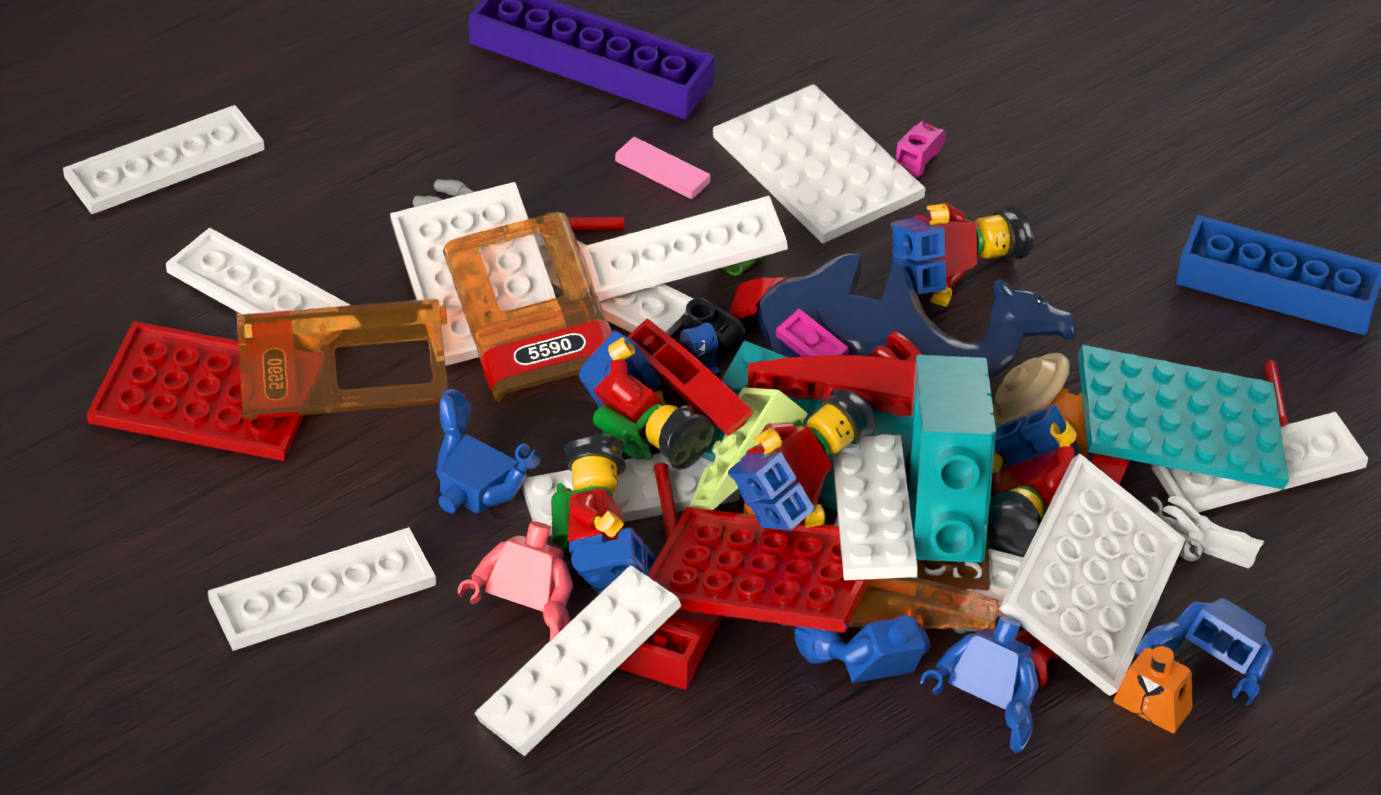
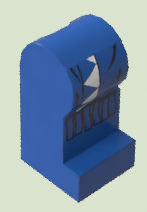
[680,322,720,379]

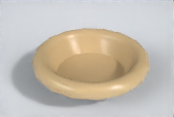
[993,353,1070,425]

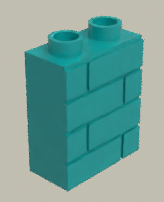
[907,355,996,563]

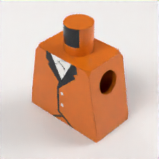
[1113,646,1192,734]

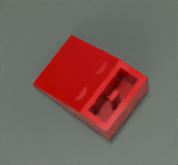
[618,609,723,690]

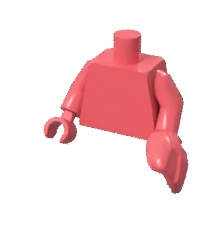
[458,521,573,641]

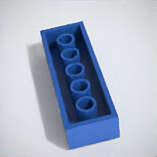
[1176,215,1381,336]

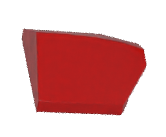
[728,277,795,319]

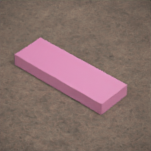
[615,137,711,199]

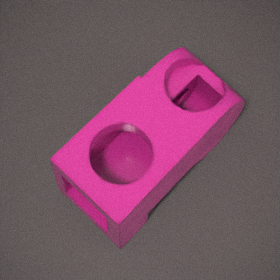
[895,121,946,178]

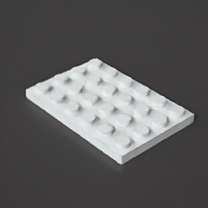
[713,84,925,244]
[390,182,566,368]
[999,454,1186,696]

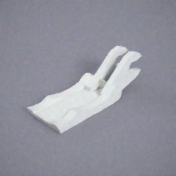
[1162,496,1264,569]

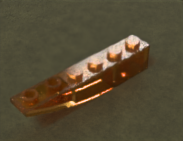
[781,577,1000,629]

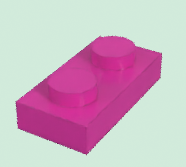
[776,309,848,357]

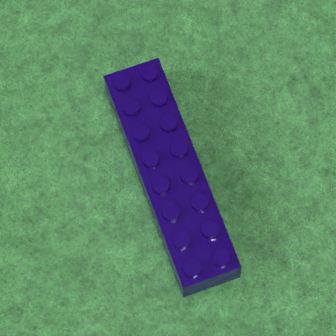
[469,0,715,119]

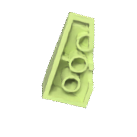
[690,387,808,510]

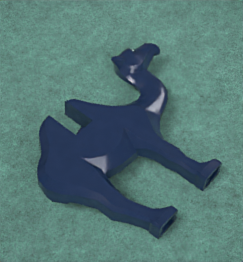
[758,254,1077,378]

